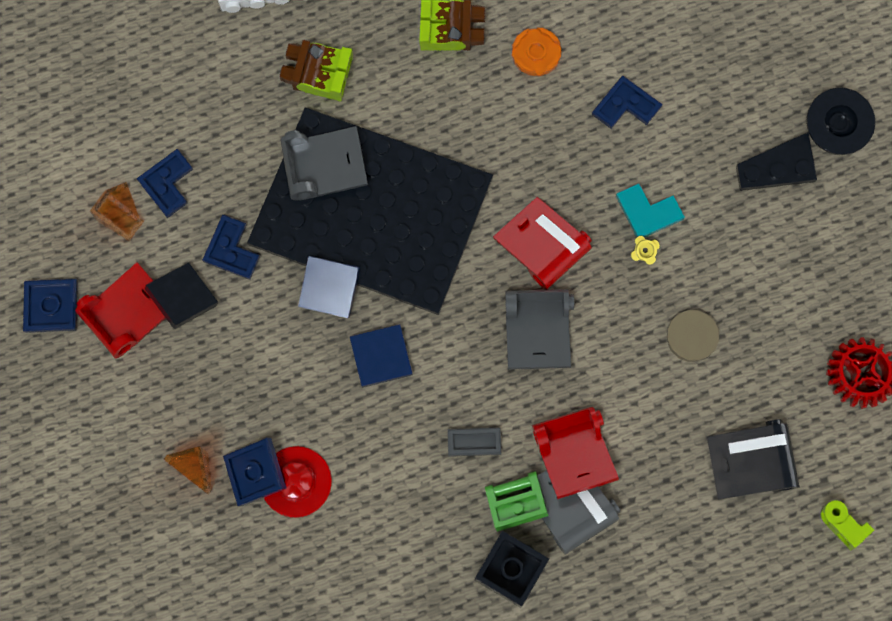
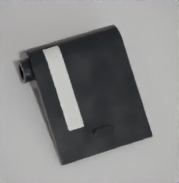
[707,419,800,500]

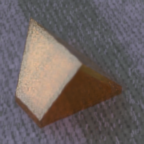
[90,182,144,241]
[164,446,212,495]

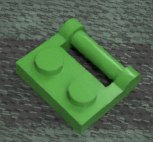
[485,471,549,532]

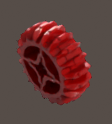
[826,337,892,409]

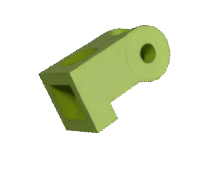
[821,500,874,551]

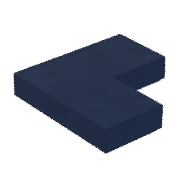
[591,75,663,129]
[136,149,193,218]
[202,214,260,280]

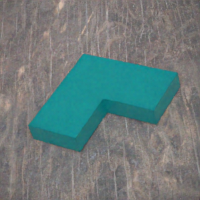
[616,184,685,238]

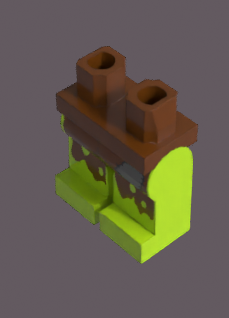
[419,0,485,51]
[280,40,353,101]

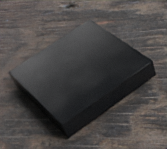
[145,262,218,329]

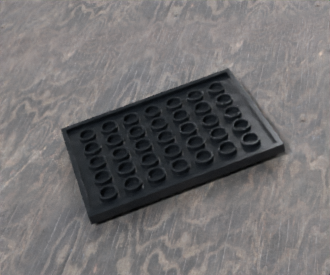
[247,107,493,315]

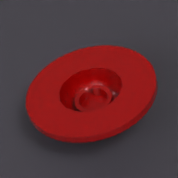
[264,446,332,518]

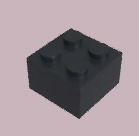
[474,531,549,608]

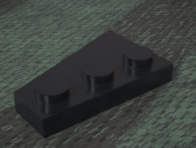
[736,132,817,191]

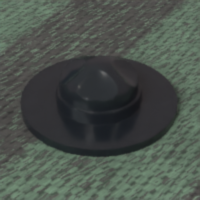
[806,88,876,155]

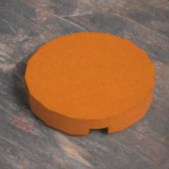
[512,28,561,76]

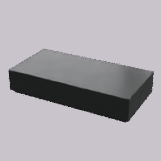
[448,428,501,457]

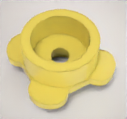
[631,236,660,265]

